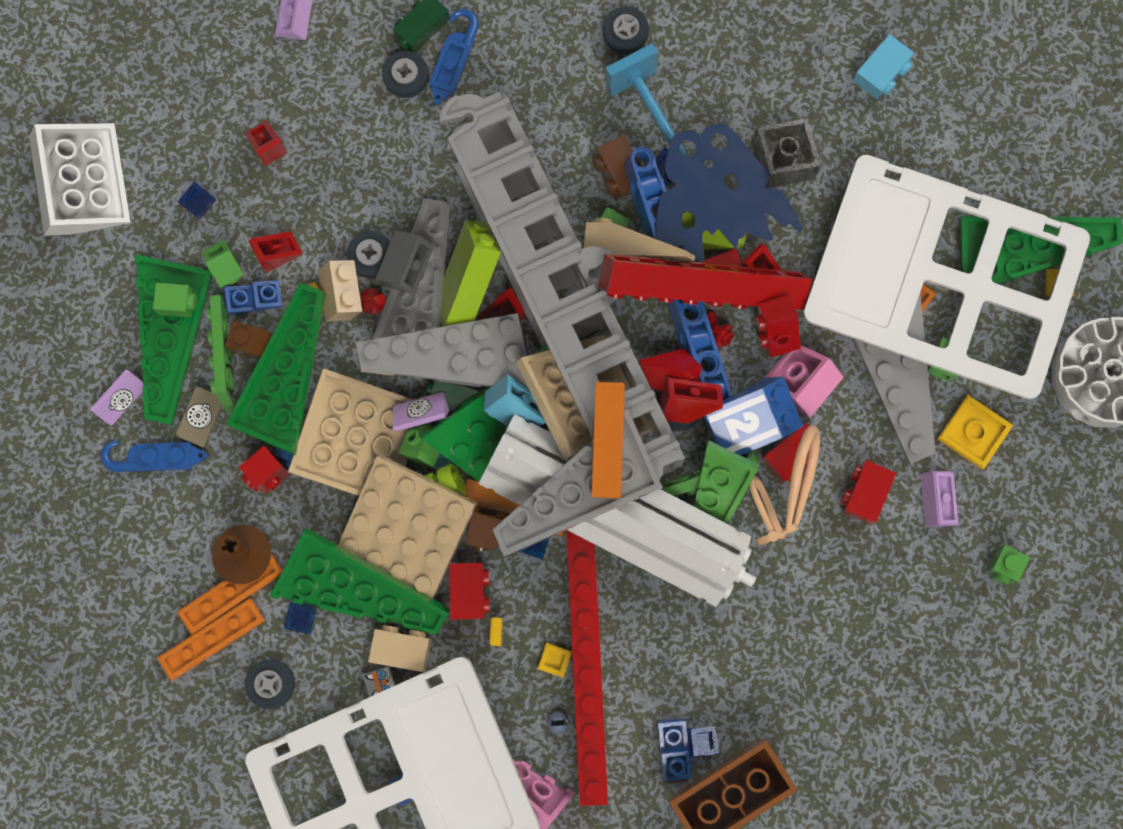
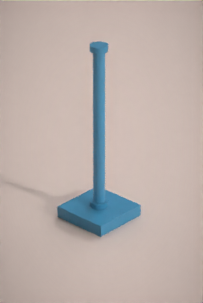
[606,43,689,157]

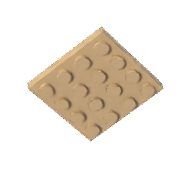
[516,335,652,461]
[287,368,412,496]
[338,455,477,599]

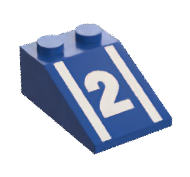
[704,377,803,456]

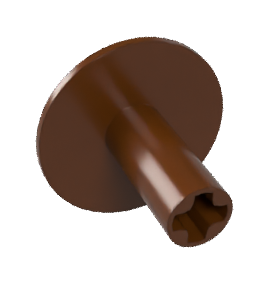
[212,525,271,584]

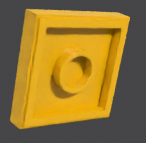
[937,395,1013,470]

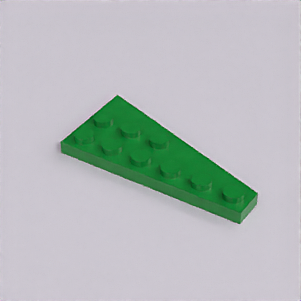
[959,217,1123,297]
[135,254,213,426]
[225,283,326,456]
[419,344,549,482]
[269,528,450,635]

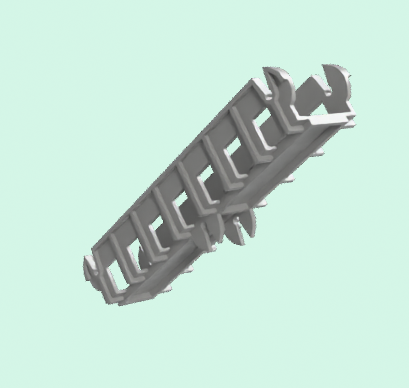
[439,92,685,480]

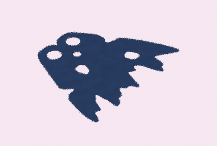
[656,123,802,263]

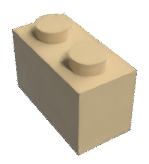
[318,260,362,322]
[368,625,431,672]

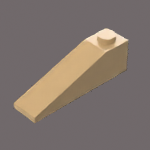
[584,218,695,261]

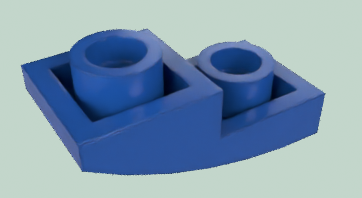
[223,280,282,315]
[657,718,692,781]

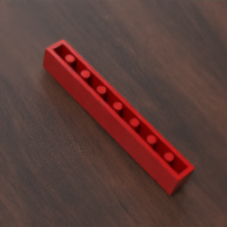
[598,254,812,310]

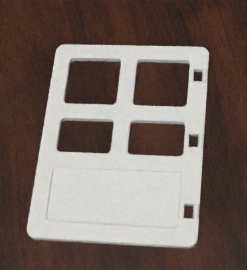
[803,155,1090,400]
[245,657,540,829]

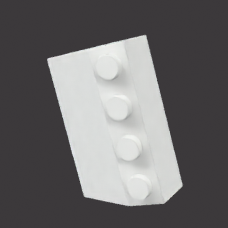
[29,123,130,236]

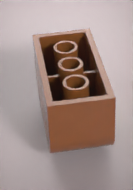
[667,739,798,829]

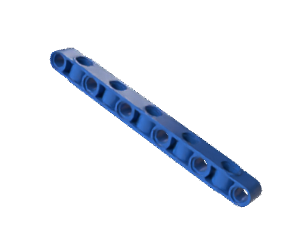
[624,147,731,401]

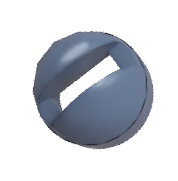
[547,712,569,734]

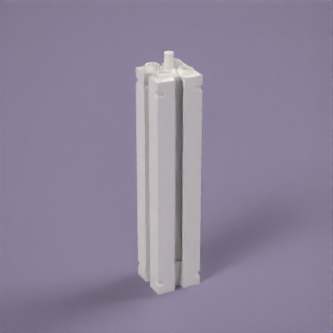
[479,414,756,607]

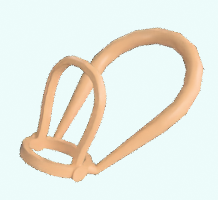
[749,425,820,546]

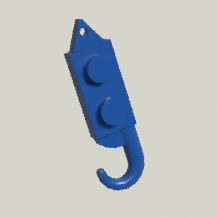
[429,9,479,106]
[101,440,209,472]

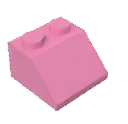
[765,345,844,418]

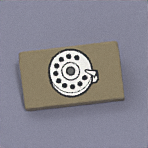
[176,386,222,448]

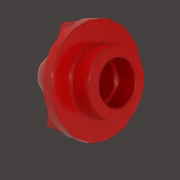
[360,288,386,315]
[707,312,734,349]

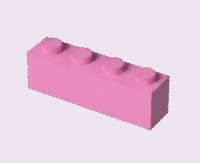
[512,759,576,829]

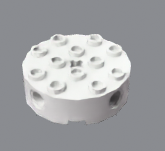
[1051,317,1123,428]

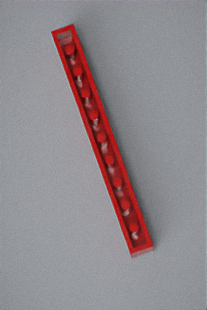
[567,530,608,806]

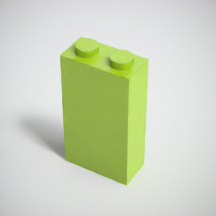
[441,220,501,327]

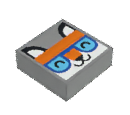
[363,666,396,697]

